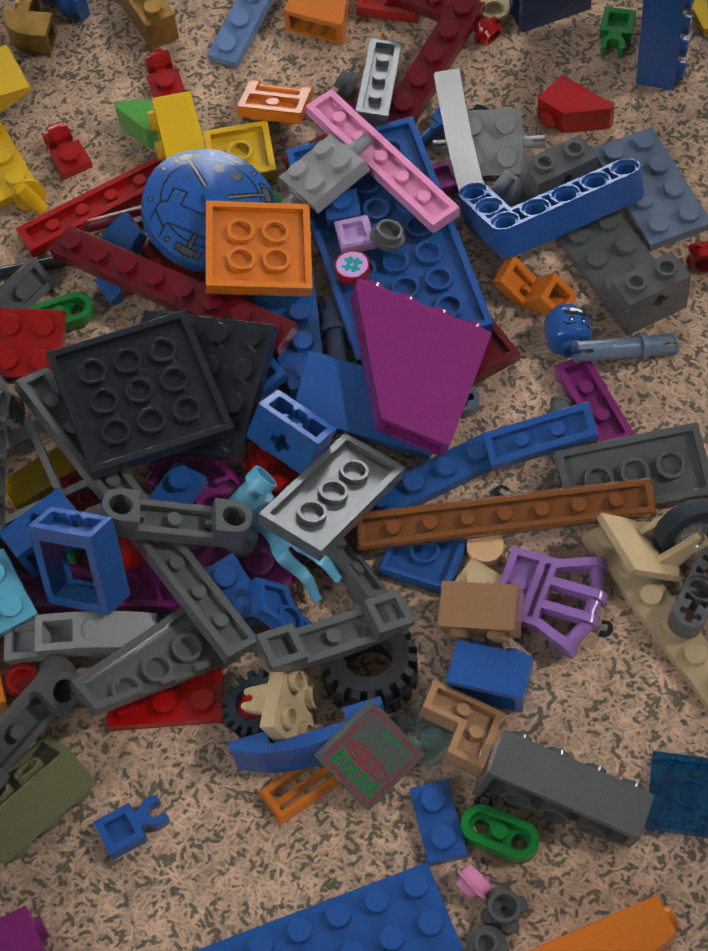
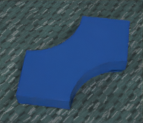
[94,211,147,306]
[249,577,313,629]

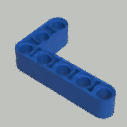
[458,158,644,258]

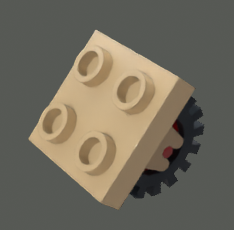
[221,669,322,743]

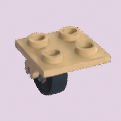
[596,499,708,583]

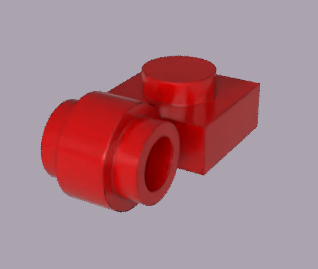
[144,48,185,98]
[41,122,93,180]

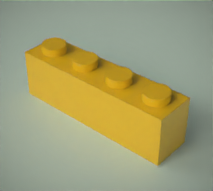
[147,91,206,161]

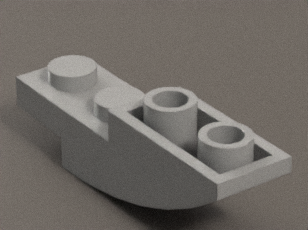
[4,611,159,665]

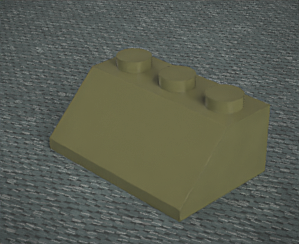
[0,734,97,865]

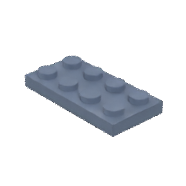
[592,127,708,251]

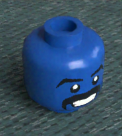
[544,303,592,358]

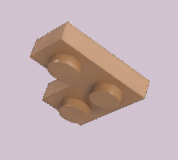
[418,679,505,778]

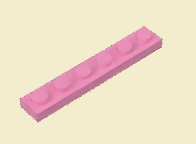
[306,89,460,234]

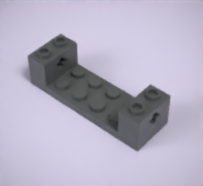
[521,135,691,336]

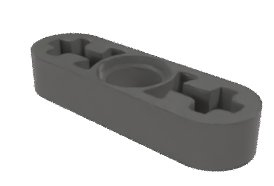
[667,547,708,639]

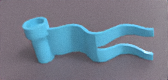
[229,465,342,604]

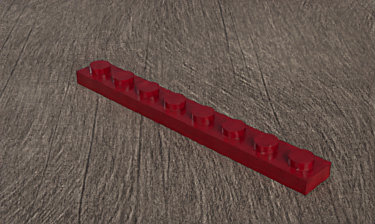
[50,225,298,357]

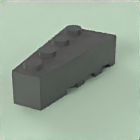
[471,729,655,848]

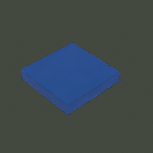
[377,539,468,595]

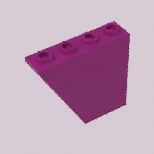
[350,278,492,457]

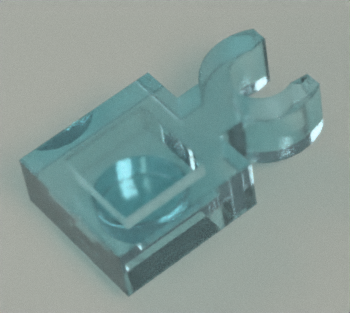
[395,700,452,771]

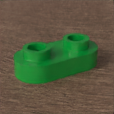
[29,292,94,332]
[461,804,539,864]

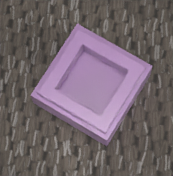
[334,215,376,254]

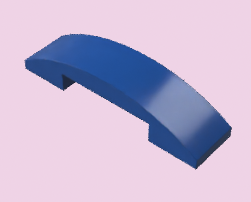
[228,696,385,773]

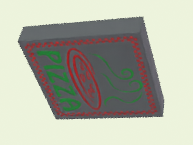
[314,699,425,811]

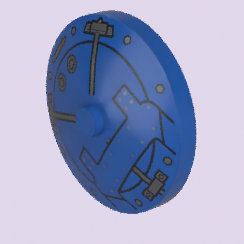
[141,149,276,273]

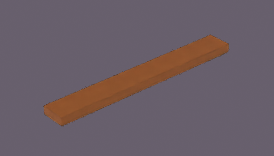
[356,477,657,552]

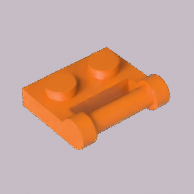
[237,80,314,125]

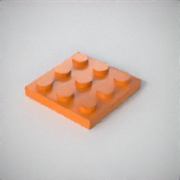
[205,201,313,297]

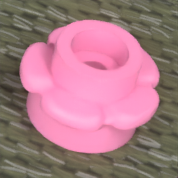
[456,863,493,901]

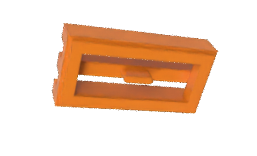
[258,767,341,825]

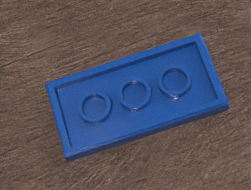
[295,350,432,459]

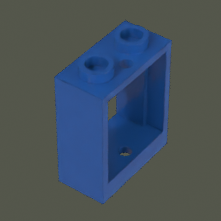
[28,506,130,615]

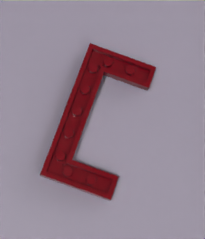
[311,0,485,127]

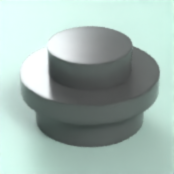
[370,219,405,252]

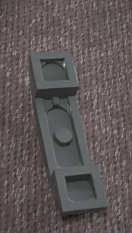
[256,589,415,672]

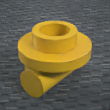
[13,179,48,215]

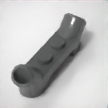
[85,488,258,558]
[0,655,79,789]

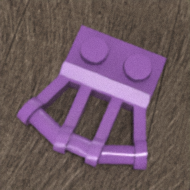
[499,546,608,659]

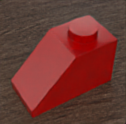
[537,74,615,133]

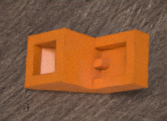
[492,256,577,316]

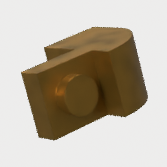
[3,0,58,56]

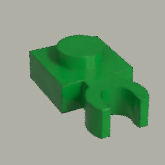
[599,7,636,59]

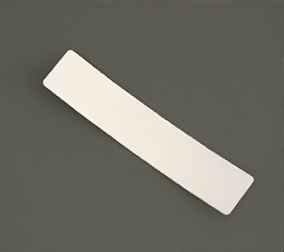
[434,68,484,190]

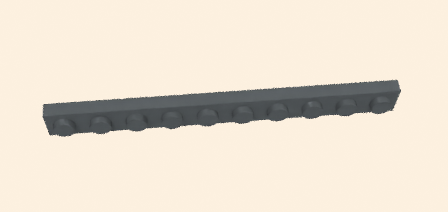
[15,367,258,665]

